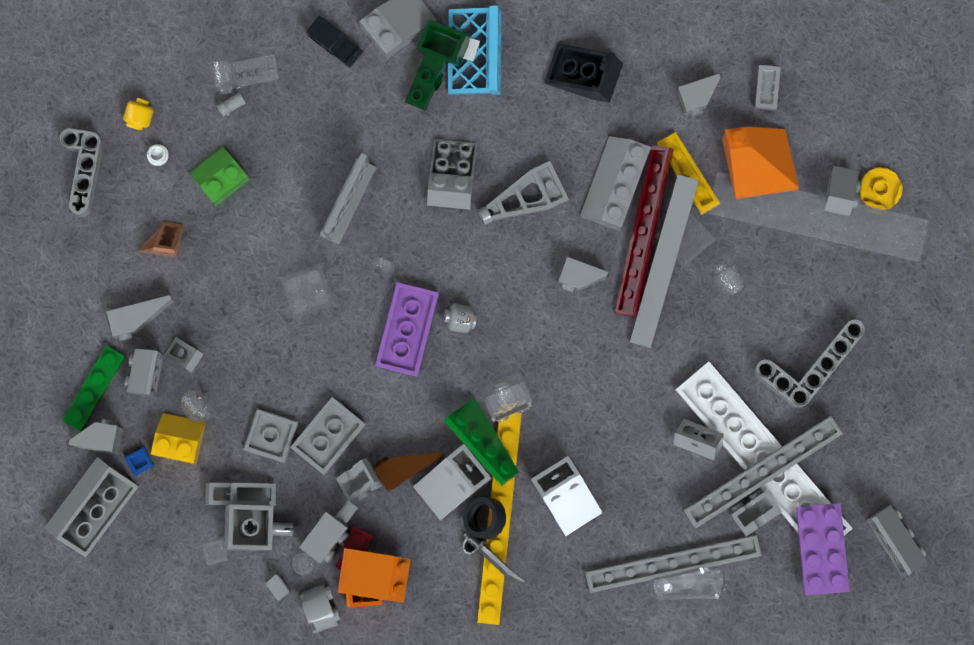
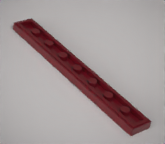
[614,145,674,318]

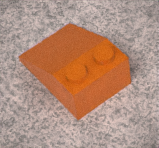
[337,548,411,603]

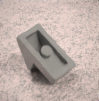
[164,337,203,373]

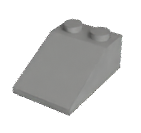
[359,0,437,59]

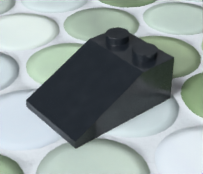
[544,43,623,103]

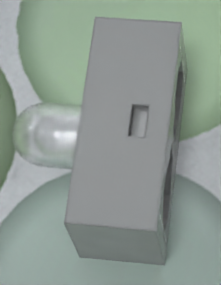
[674,419,724,460]

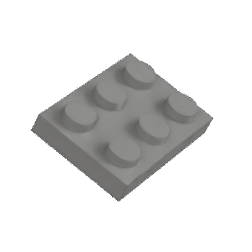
[290,397,366,476]

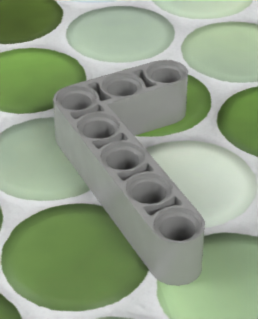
[754,320,865,408]

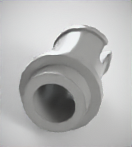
[216,92,246,116]

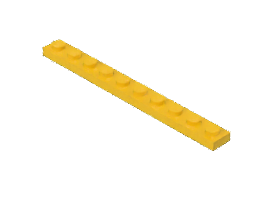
[477,404,522,625]

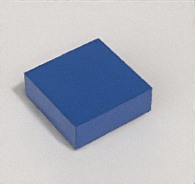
[125,447,154,476]

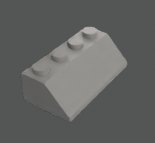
[580,136,651,231]
[44,457,139,557]

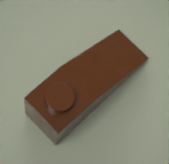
[374,452,444,492]

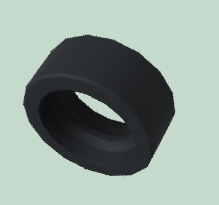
[463,496,506,539]

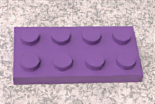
[375,282,439,377]
[796,503,850,596]

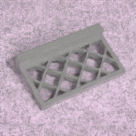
[320,153,377,245]

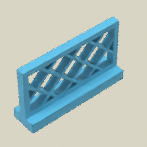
[448,6,502,95]

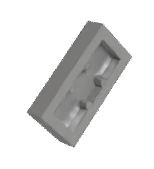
[754,65,781,111]

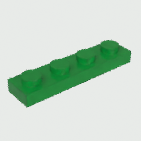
[62,346,126,432]

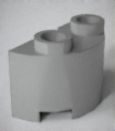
[336,458,383,501]
[731,490,782,536]
[299,584,341,634]

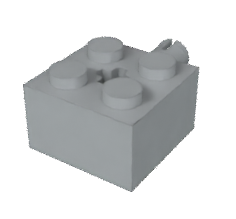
[299,500,358,564]
[224,504,293,551]

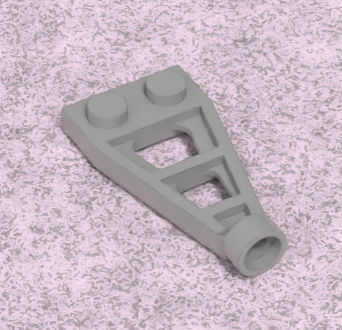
[478,161,569,225]

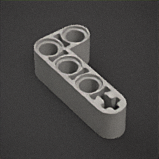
[60,128,103,217]

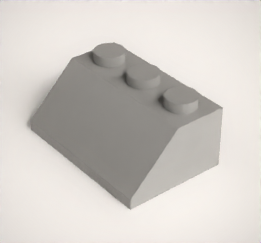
[866,505,927,576]

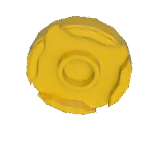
[859,167,903,211]

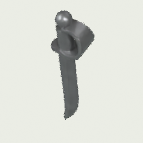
[462,532,527,583]

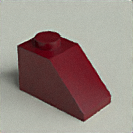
[336,527,374,570]

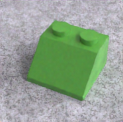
[189,147,249,206]

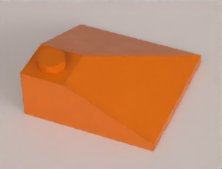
[722,127,799,199]

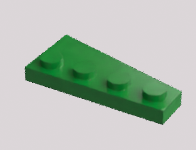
[444,398,519,486]

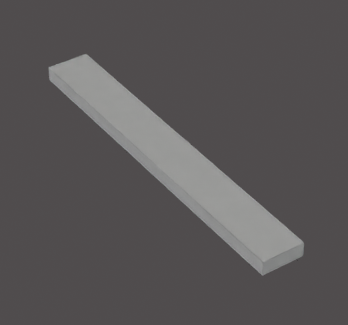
[630,175,699,348]
[683,416,843,529]
[585,535,762,593]

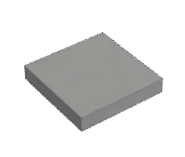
[243,408,299,464]

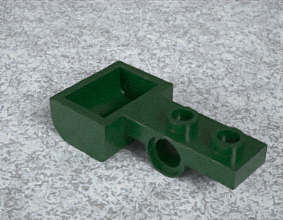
[405,19,470,111]

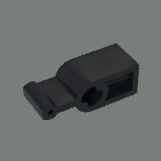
[306,15,363,68]

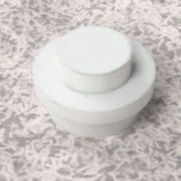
[147,144,169,166]

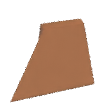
[137,221,184,258]

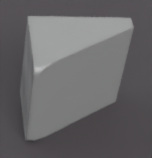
[266,574,291,601]

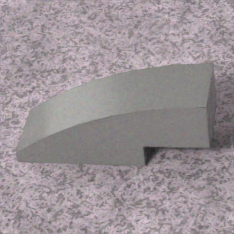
[205,483,276,506]

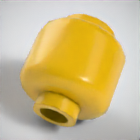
[123,97,154,131]

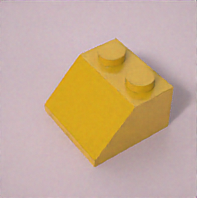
[151,413,206,465]

